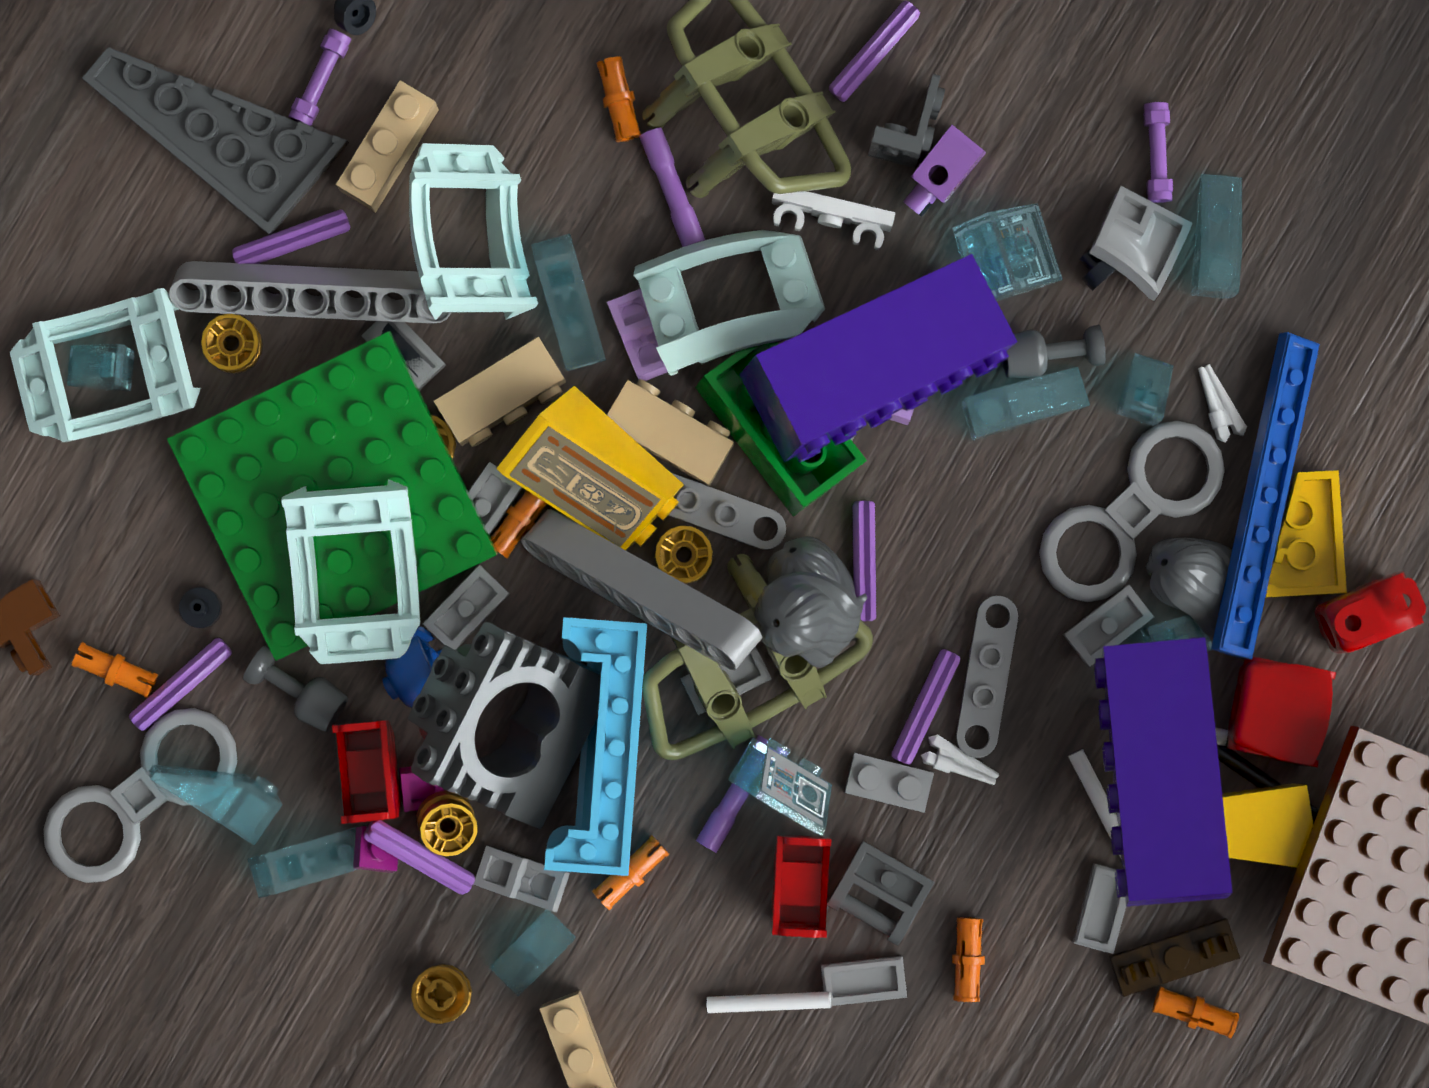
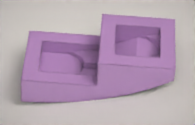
[607,289,668,381]

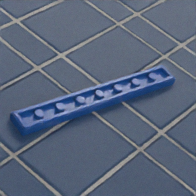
[1211,332,1320,660]

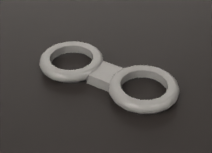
[1039,420,1225,602]
[43,708,237,883]

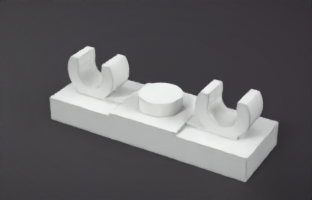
[772,191,896,250]

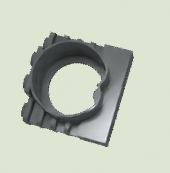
[408,622,601,829]

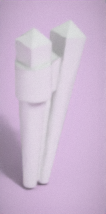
[1198,364,1247,443]
[921,734,999,785]

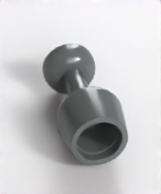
[1002,325,1106,378]
[243,645,348,732]

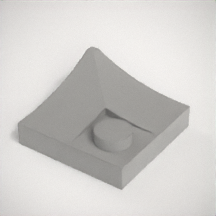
[1089,186,1193,301]

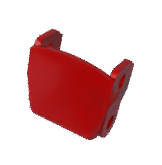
[1315,571,1426,653]
[1227,657,1336,768]
[332,720,401,824]
[772,835,832,938]

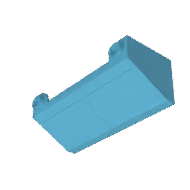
[544,617,647,876]

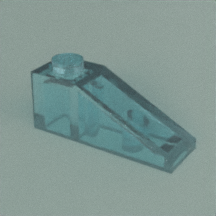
[1191,174,1242,299]
[531,234,606,371]
[961,367,1090,441]
[148,765,283,845]
[248,823,370,898]

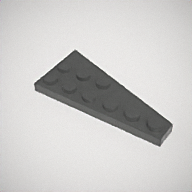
[82,47,349,235]

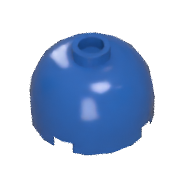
[382,626,442,708]

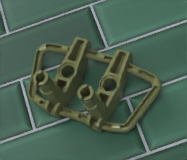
[642,0,851,198]
[642,554,873,760]

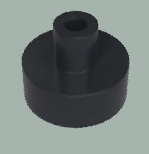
[334,0,376,35]
[1080,248,1116,291]
[179,587,222,628]

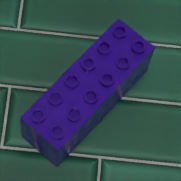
[739,254,1018,463]
[1094,637,1233,907]

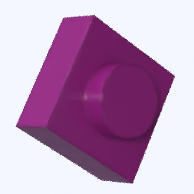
[399,766,444,812]
[353,826,400,873]

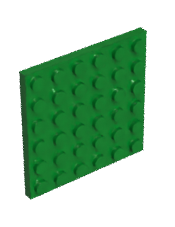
[167,332,498,661]

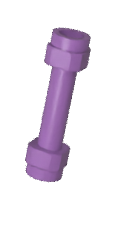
[288,28,352,126]
[1143,102,1173,203]

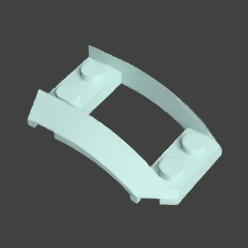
[409,143,538,320]
[633,230,825,376]
[10,288,201,442]
[281,480,420,664]

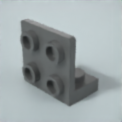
[868,74,945,168]

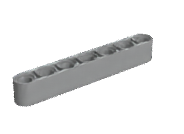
[169,261,451,324]
[521,509,762,671]

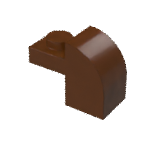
[0,579,60,676]

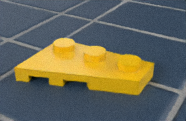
[1265,470,1347,598]

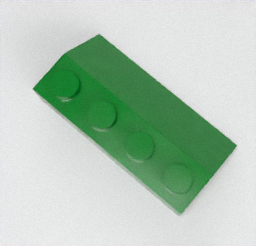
[695,342,867,517]

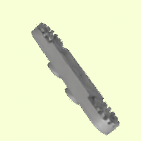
[668,473,786,550]
[956,596,1018,758]

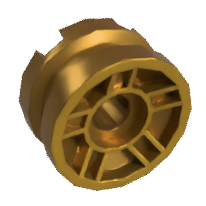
[201,314,263,374]
[655,526,713,584]
[416,791,478,856]

